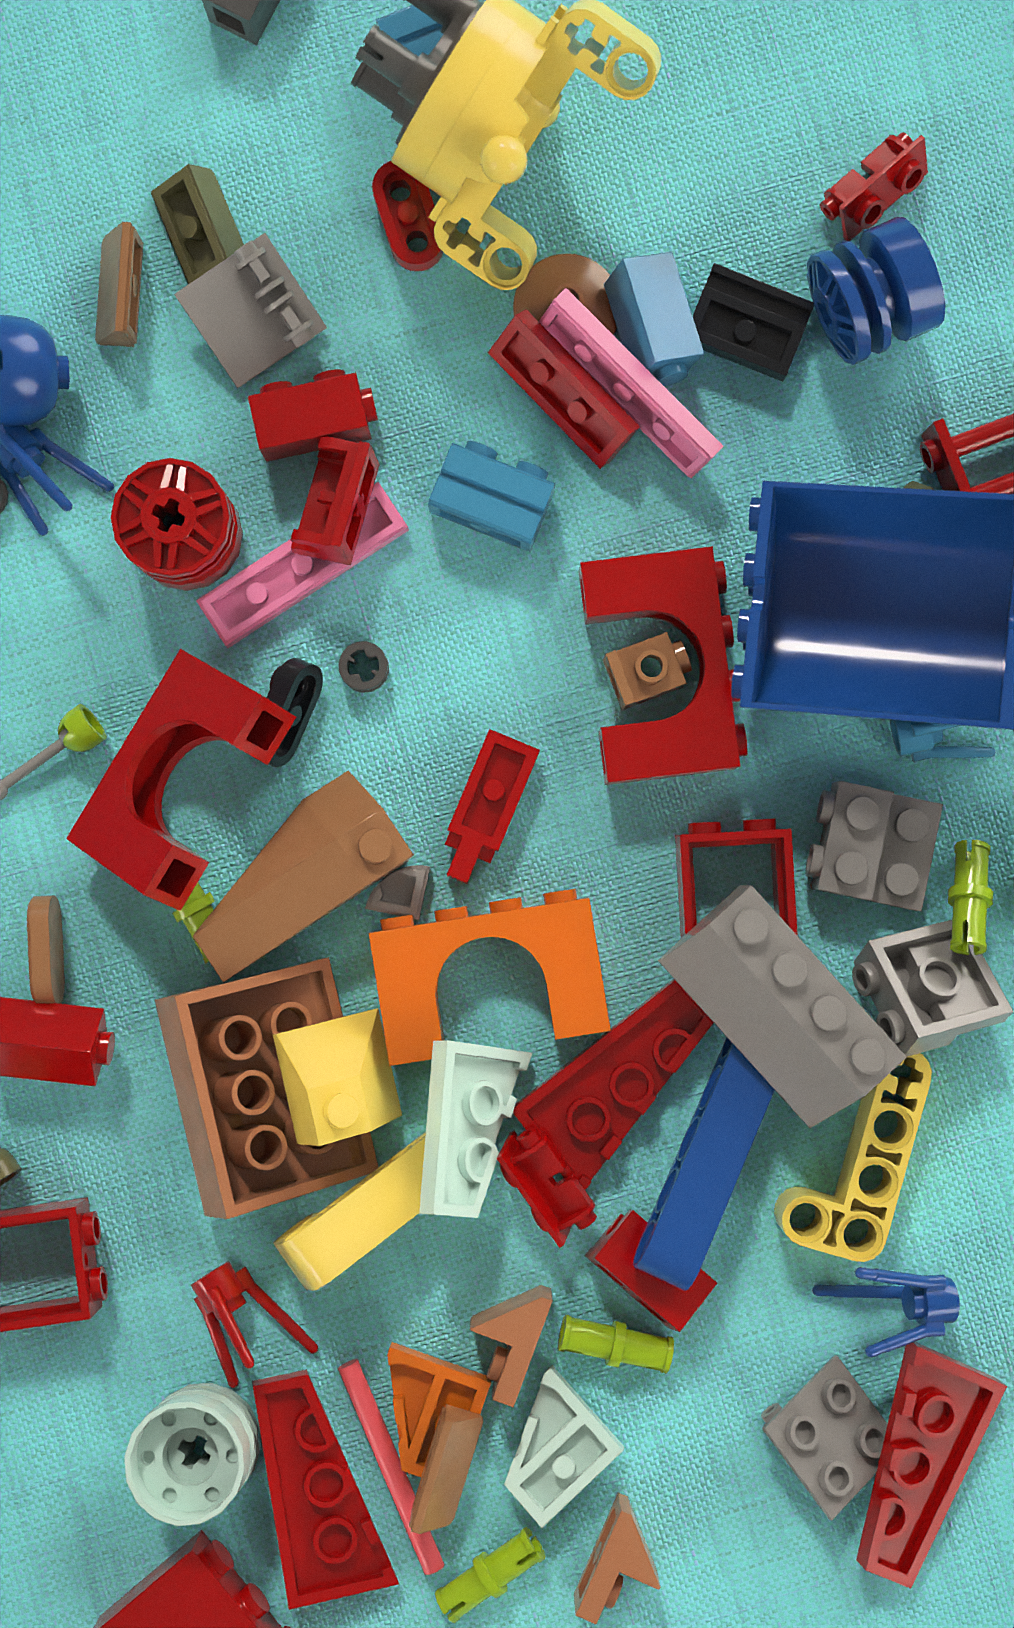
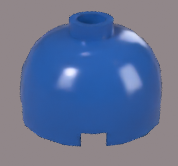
[0,315,70,427]

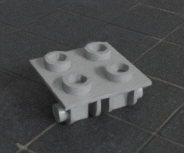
[174,233,327,388]
[761,1355,887,1520]

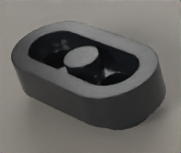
[255,658,323,767]

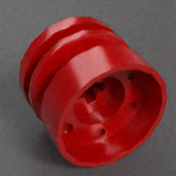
[110,458,243,591]

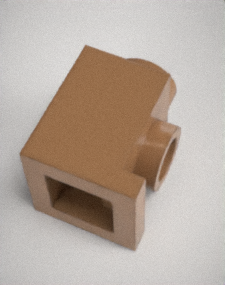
[603,632,692,710]

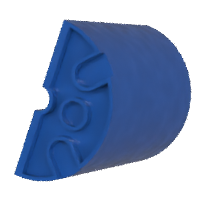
[731,481,1014,730]

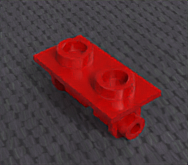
[819,132,928,241]
[497,1127,597,1248]

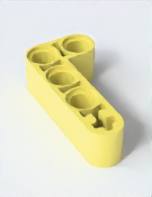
[774,1053,932,1262]
[273,1132,426,1291]

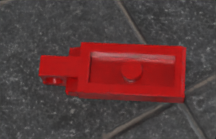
[445,729,540,884]

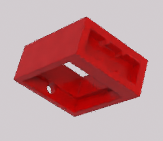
[675,819,798,938]
[0,1197,108,1332]

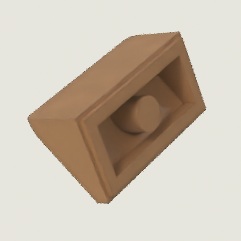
[95,222,144,347]
[409,1404,483,1534]

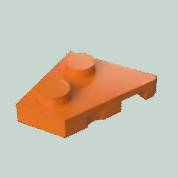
[387,1342,491,1477]

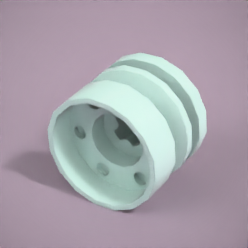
[124,1383,261,1526]

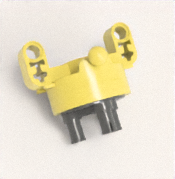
[351,0,661,290]

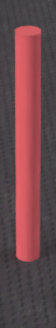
[338,1359,445,1575]

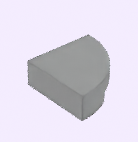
[365,865,431,920]

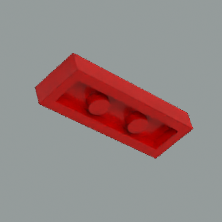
[488,309,640,469]

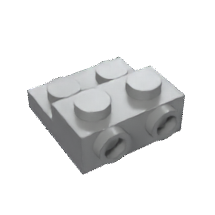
[805,781,943,912]
[852,920,1014,1057]

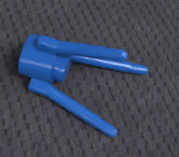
[0,424,114,536]
[812,1267,960,1357]

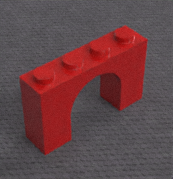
[578,546,748,785]
[66,649,296,911]
[93,1530,290,1628]

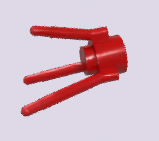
[191,1261,318,1388]

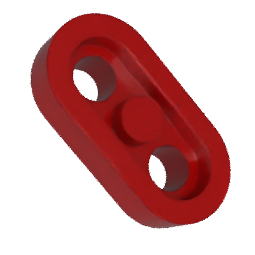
[372,161,443,271]

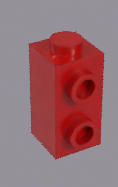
[248,369,378,462]
[0,997,115,1087]

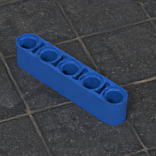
[633,1037,775,1291]

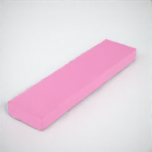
[539,288,724,478]
[196,482,409,648]

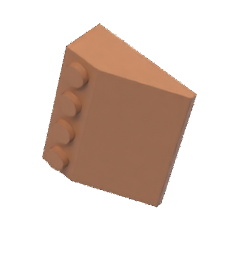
[155,957,378,1219]

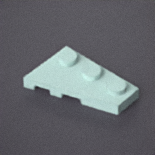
[419,1040,532,1218]

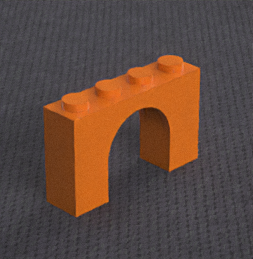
[369,888,611,1066]

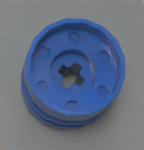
[807,217,946,365]

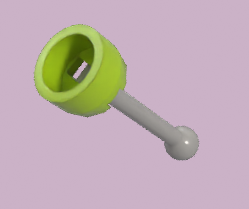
[0,703,107,800]

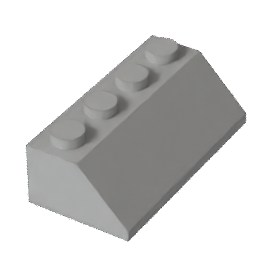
[657,885,907,1128]

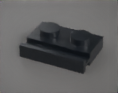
[693,263,814,382]

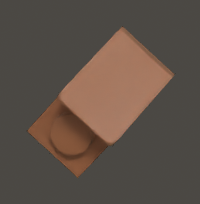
[470,1285,553,1408]
[574,1492,661,1624]

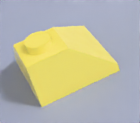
[273,1008,402,1146]

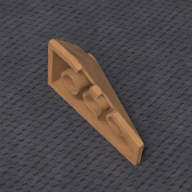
[193,771,414,983]

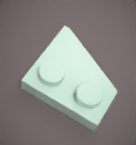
[504,1365,624,1528]

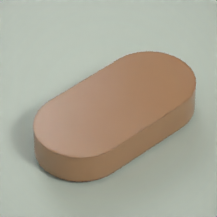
[27,895,65,1004]

